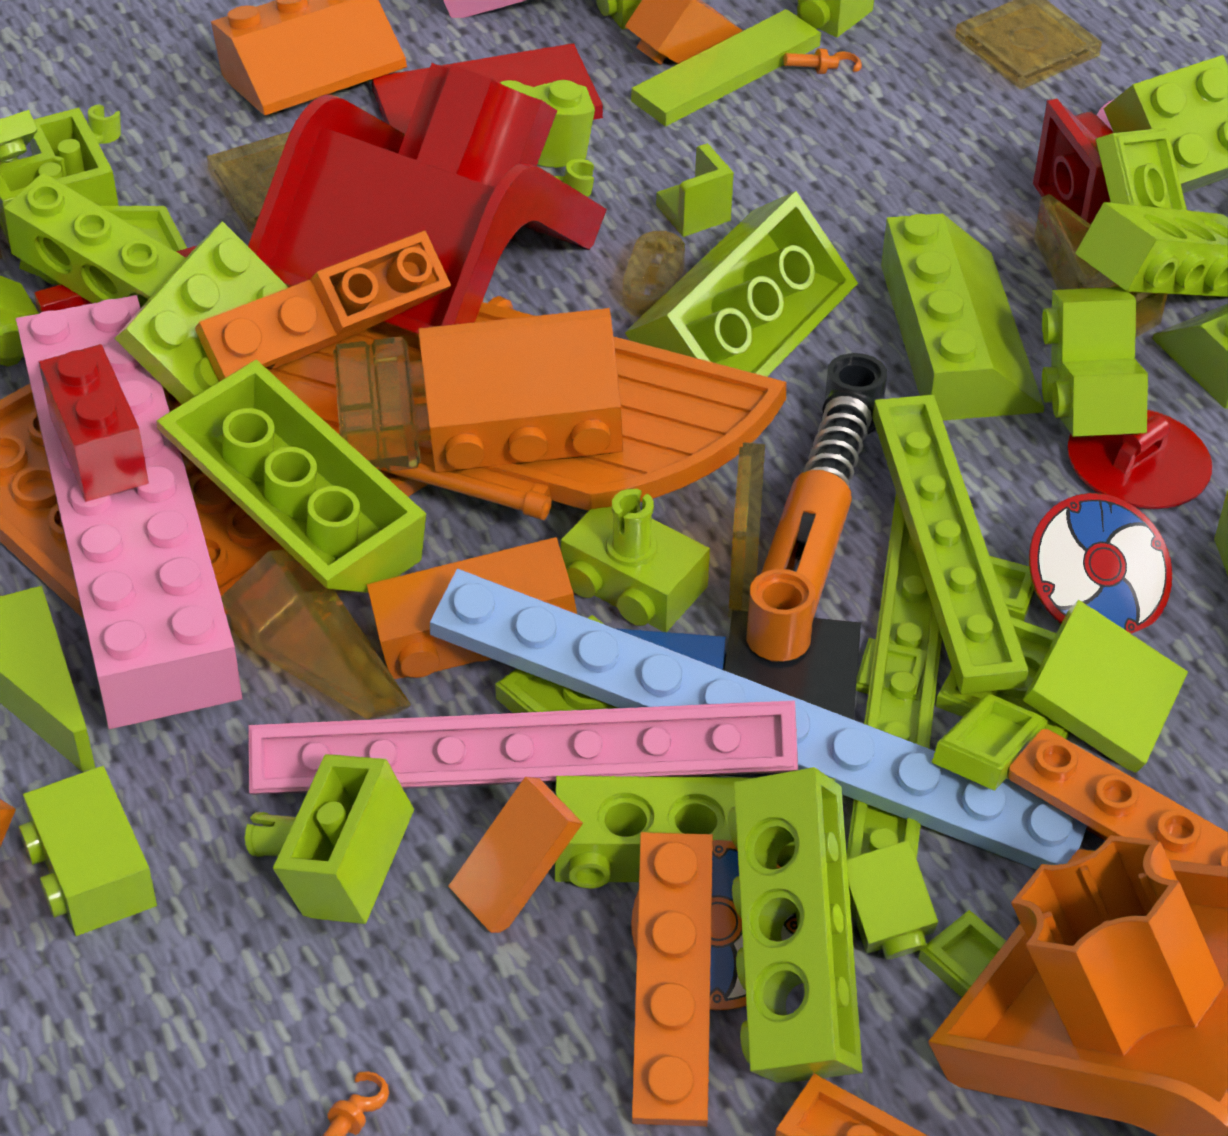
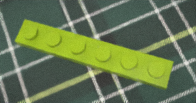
[872,394,1029,694]

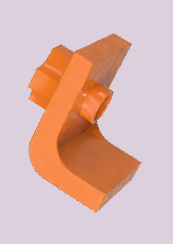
[928,835,1228,1136]

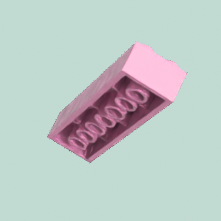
[16,295,242,729]

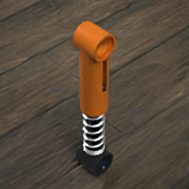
[746,353,887,661]

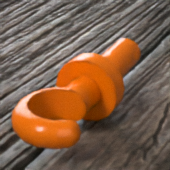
[783,48,862,74]
[323,1071,389,1136]

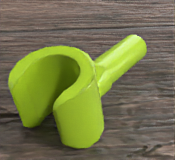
[88,104,121,145]
[554,159,594,197]

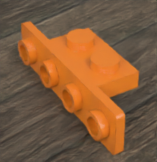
[1008,729,1228,867]

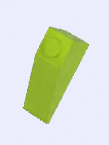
[0,586,96,772]

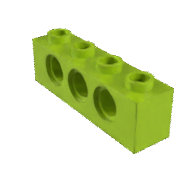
[4,172,186,308]
[1075,202,1228,297]
[728,767,863,1083]
[555,776,835,889]

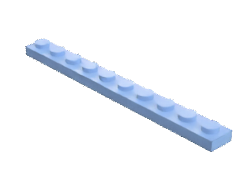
[430,569,1087,870]

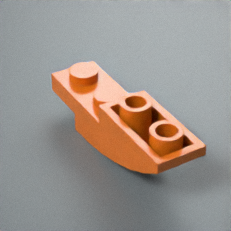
[195,231,451,382]

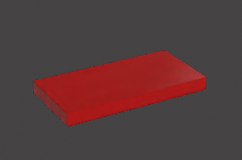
[372,43,603,134]

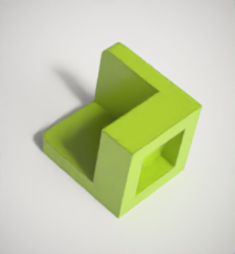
[656,143,734,237]

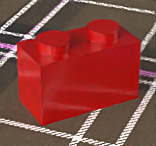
[38,344,149,502]

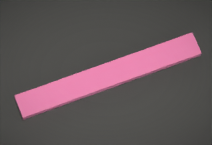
[248,700,798,795]

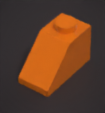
[625,0,743,65]

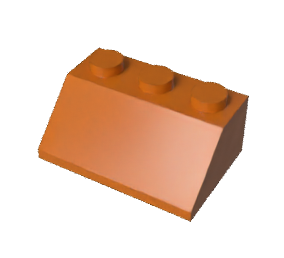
[211,0,407,116]
[418,308,623,472]

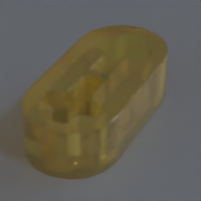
[622,231,685,317]

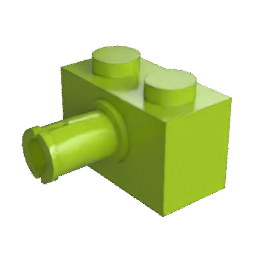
[561,489,710,632]
[245,754,414,924]

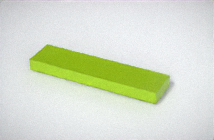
[631,9,821,127]

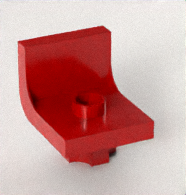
[248,63,607,334]

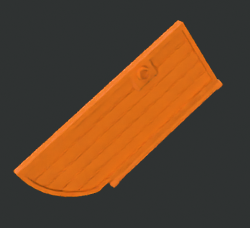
[174,284,787,520]

